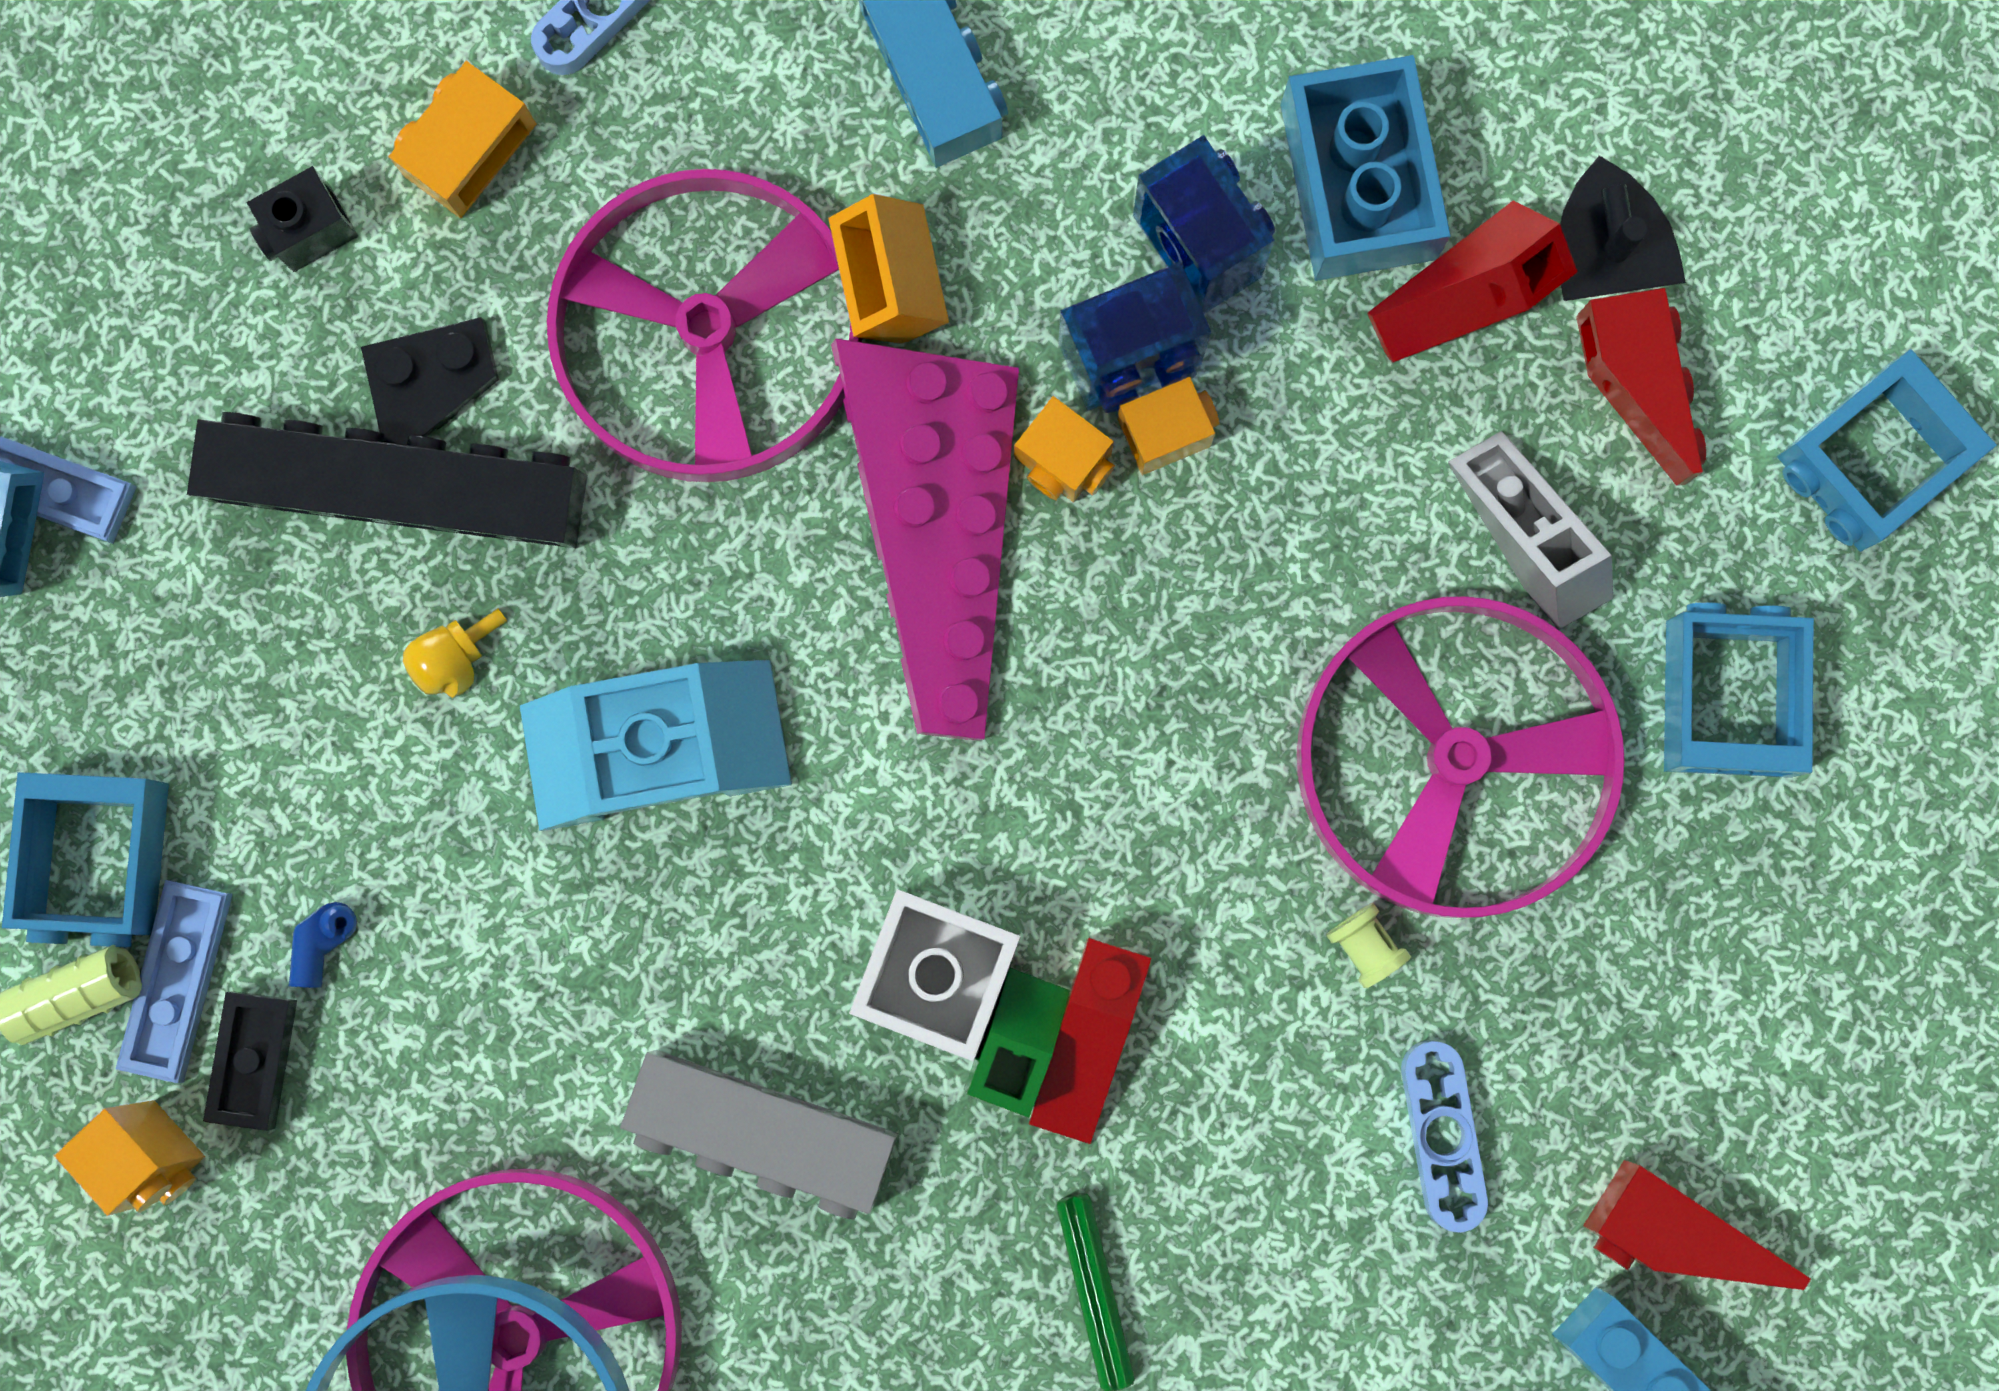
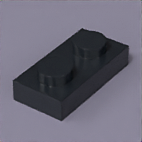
[203,991,297,1131]

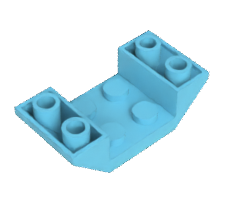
[520,660,792,831]

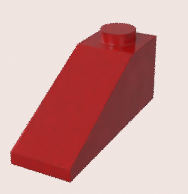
[1029,938,1152,1144]
[1583,1160,1811,1290]

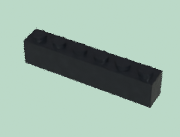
[187,412,587,549]

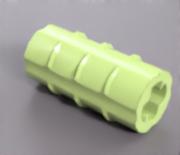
[0,945,142,1045]

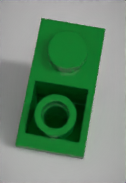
[964,967,1070,1118]

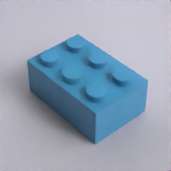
[1281,55,1451,281]

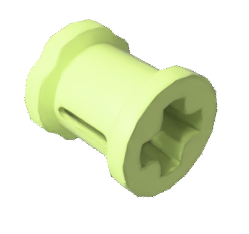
[1326,902,1411,988]

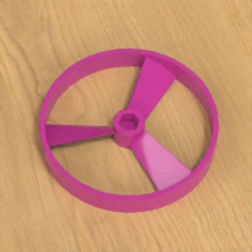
[547,169,862,482]
[1297,596,1624,918]
[346,1169,682,1391]

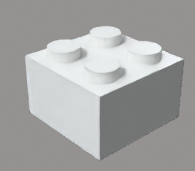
[849,889,1021,1061]

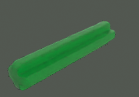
[1057,1193,1135,1391]

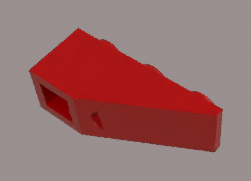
[1367,200,1578,362]
[1576,288,1706,486]

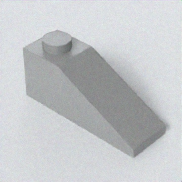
[1448,431,1613,630]

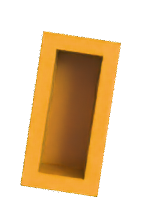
[388,60,537,219]
[828,194,949,344]
[54,1100,205,1216]

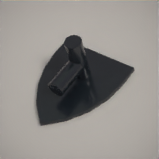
[1560,155,1686,301]

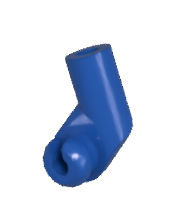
[289,902,357,988]

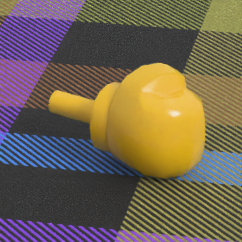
[403,608,507,698]

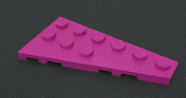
[831,338,1019,741]

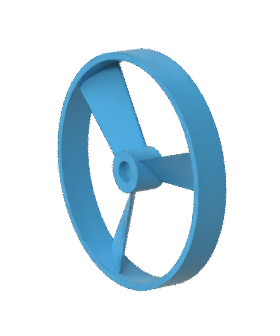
[305,1275,630,1391]

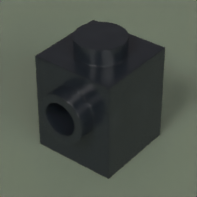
[246,166,359,272]

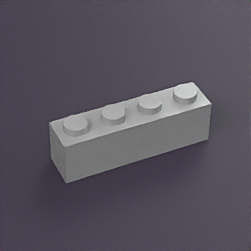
[620,1050,898,1220]

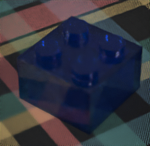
[1133,135,1275,316]
[1059,261,1211,413]

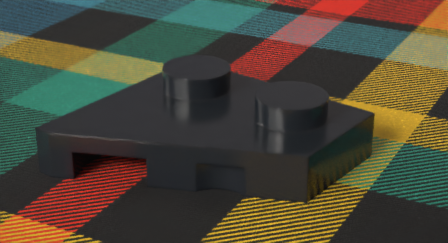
[361,317,499,446]

